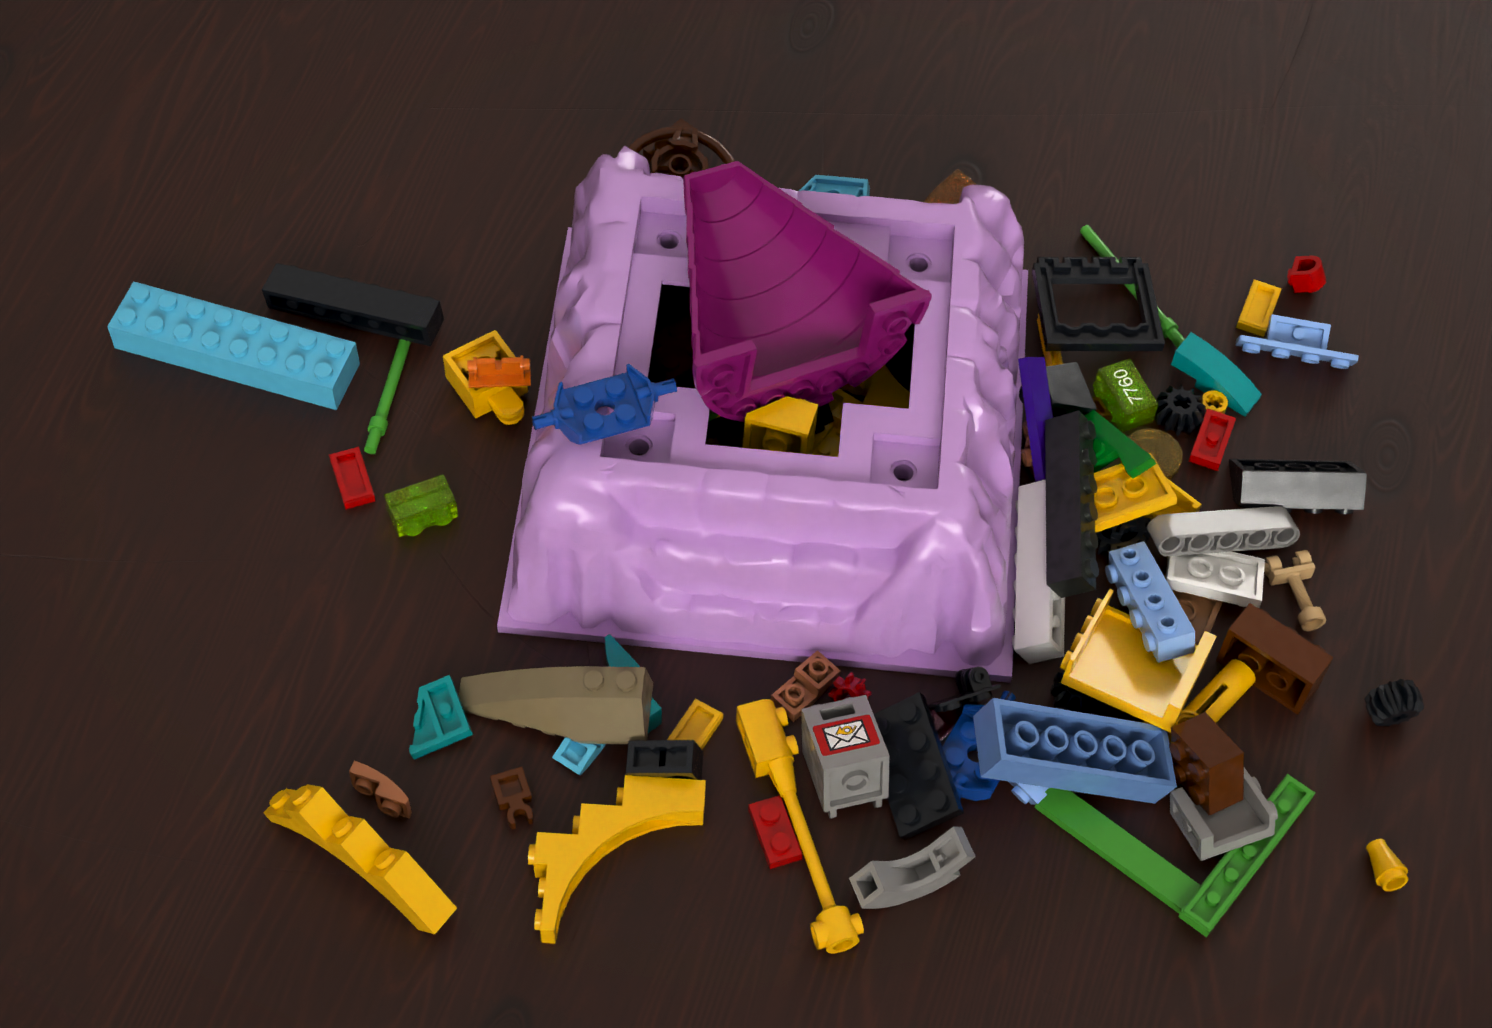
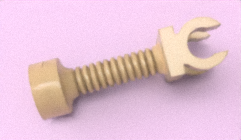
[1264,550,1326,631]

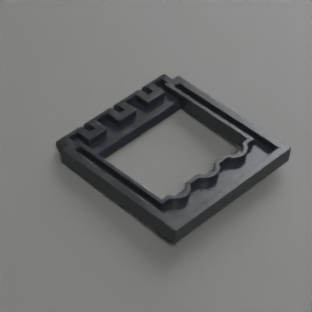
[1032,257,1165,351]

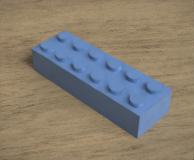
[973,698,1177,804]

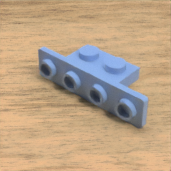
[1235,314,1359,369]

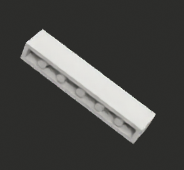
[1012,479,1065,664]

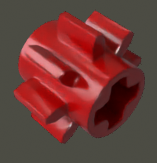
[828,672,872,702]

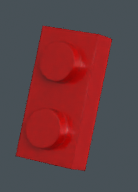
[1189,408,1236,471]
[748,795,802,869]

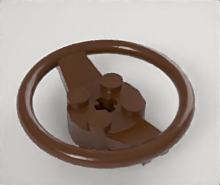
[628,125,735,179]

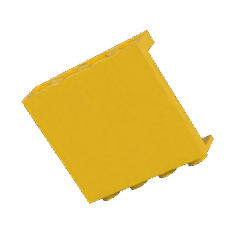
[1060,589,1217,733]

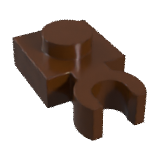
[490,767,533,830]

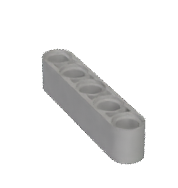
[1147,506,1300,556]

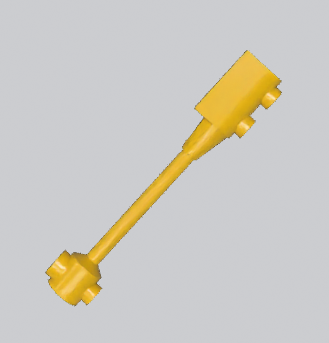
[736,699,864,954]

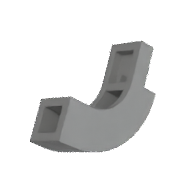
[849,826,976,909]

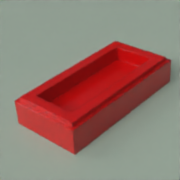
[329,447,376,510]

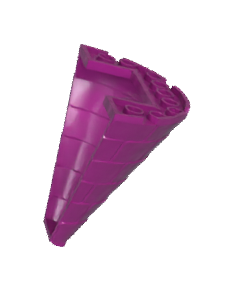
[683,161,932,422]

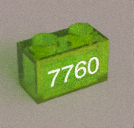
[1093,359,1158,432]

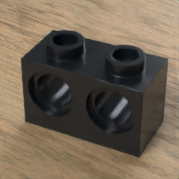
[626,740,703,780]

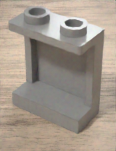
[1170,767,1278,861]

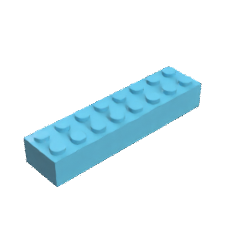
[107,281,360,410]

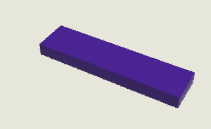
[1018,357,1053,482]

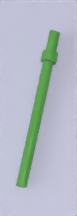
[1080,225,1185,348]
[364,339,411,454]

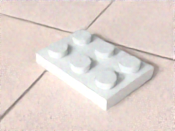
[1165,551,1265,608]

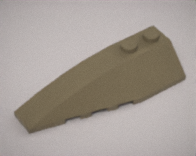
[459,666,653,744]

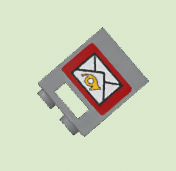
[801,695,890,818]

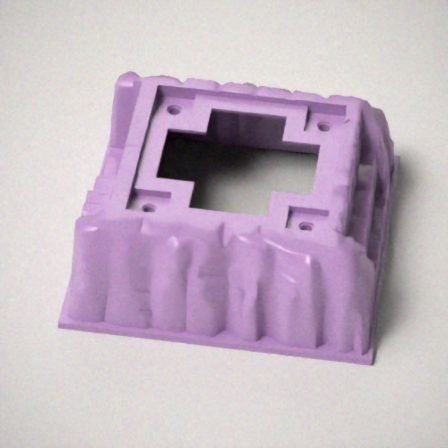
[497,146,1028,683]

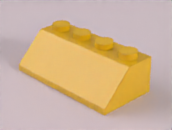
[743,396,818,454]

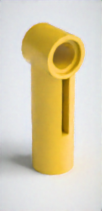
[1168,659,1256,744]

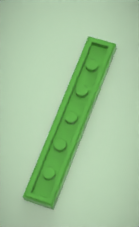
[1178,774,1315,937]
[1034,788,1201,914]

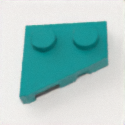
[409,675,473,760]

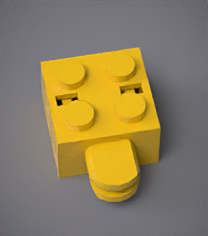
[443,330,528,425]

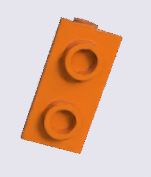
[467,355,531,388]

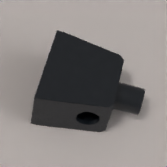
[1019,362,1097,418]

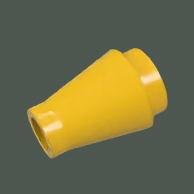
[1366,839,1409,892]

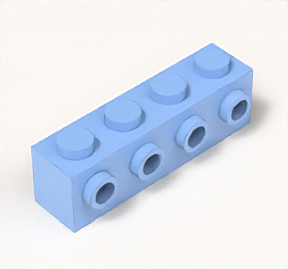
[1105,541,1195,663]

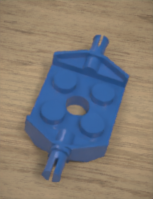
[531,364,677,445]
[942,691,1016,801]

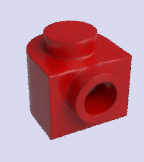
[1287,255,1326,293]

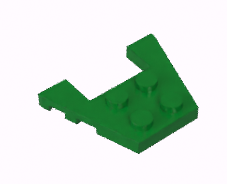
[1084,410,1157,479]

